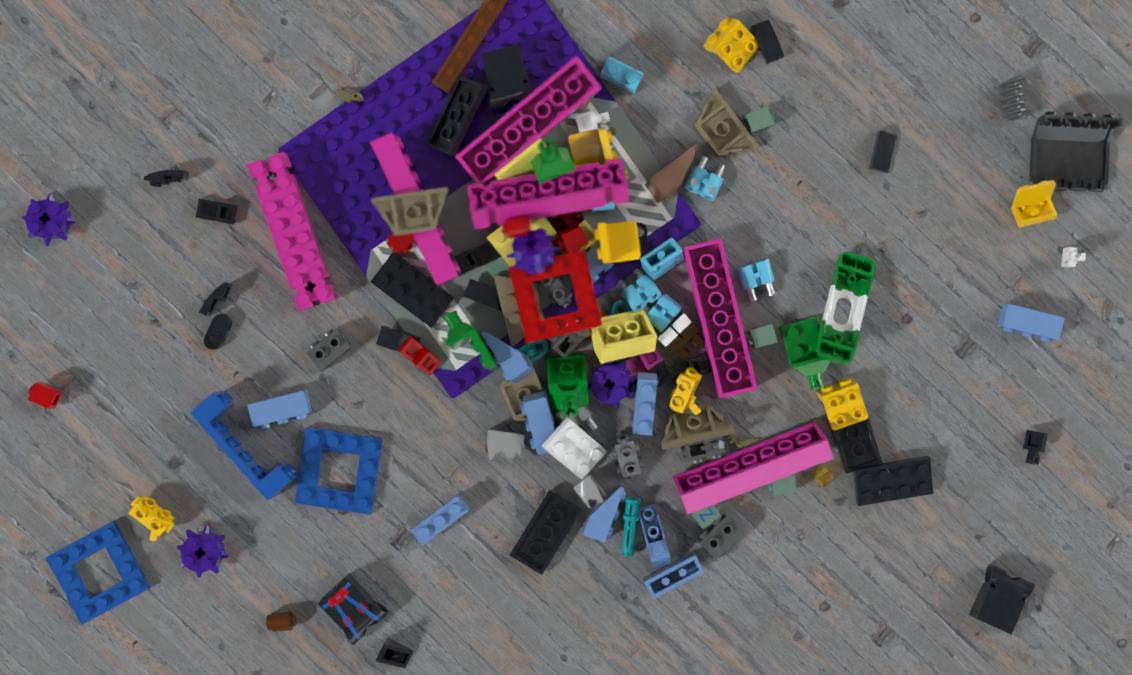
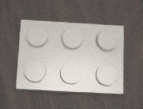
[542,418,607,480]

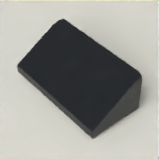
[869,130,897,173]

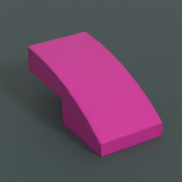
[626,347,663,377]

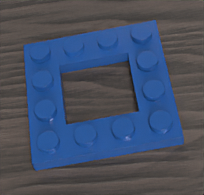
[295,427,383,515]
[46,521,151,625]

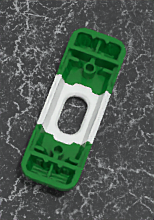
[815,252,875,364]

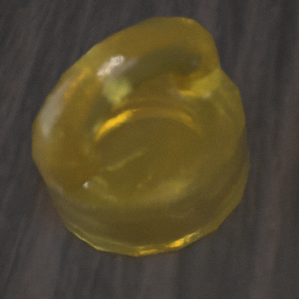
[812,466,834,487]

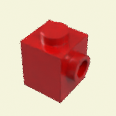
[555,225,589,253]
[387,233,416,253]
[28,382,63,409]

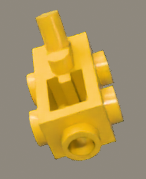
[669,368,702,415]
[128,495,175,541]

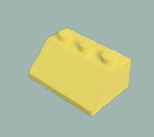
[495,138,547,180]
[487,217,557,267]
[590,309,657,364]

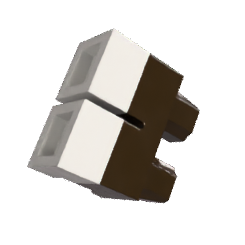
[657,313,704,360]

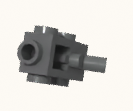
[536,275,573,309]
[547,329,590,359]
[611,430,644,479]
[680,436,728,464]

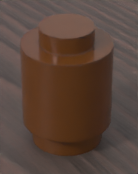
[266,611,296,632]

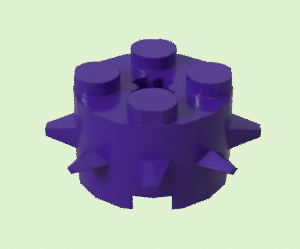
[22,193,75,246]
[507,228,560,274]
[588,361,637,409]
[177,525,229,578]

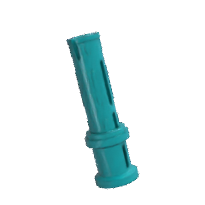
[621,497,641,557]

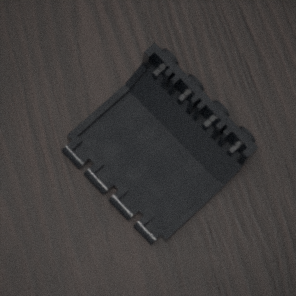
[1029,111,1123,192]

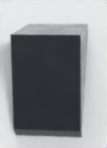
[376,638,414,668]

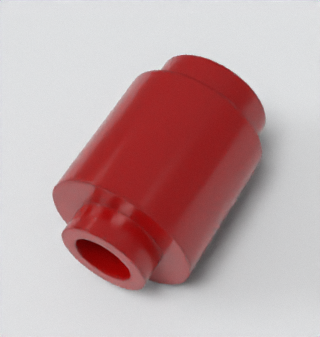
[502,216,532,239]

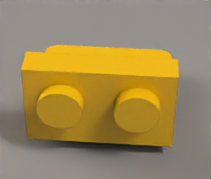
[703,17,759,73]
[568,127,617,166]
[1011,180,1058,228]
[594,221,641,264]
[816,378,868,430]

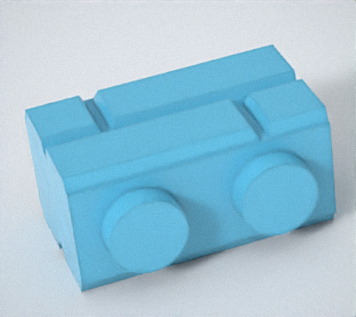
[600,56,644,94]
[640,237,684,281]

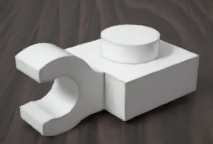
[575,110,610,133]
[1061,247,1086,268]

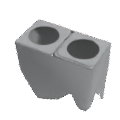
[483,429,525,463]
[574,474,609,510]

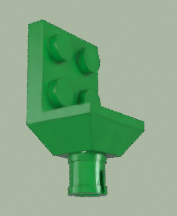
[531,139,576,184]
[443,310,500,371]
[780,317,831,391]
[546,353,589,418]

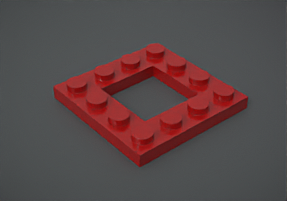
[509,250,602,343]

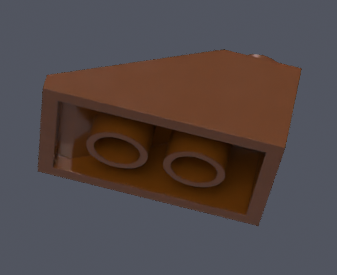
[644,144,698,203]

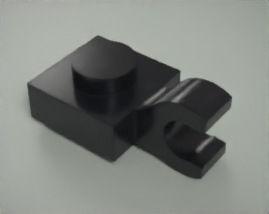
[1023,430,1048,465]

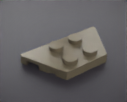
[695,88,759,156]
[371,187,448,236]
[493,274,544,346]
[499,354,556,423]
[661,403,735,450]

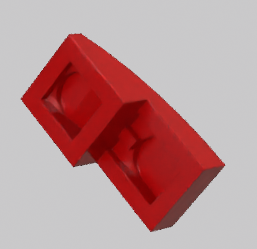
[398,336,442,376]

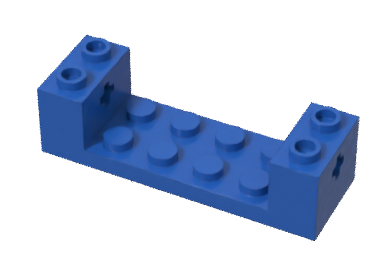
[190,391,298,501]

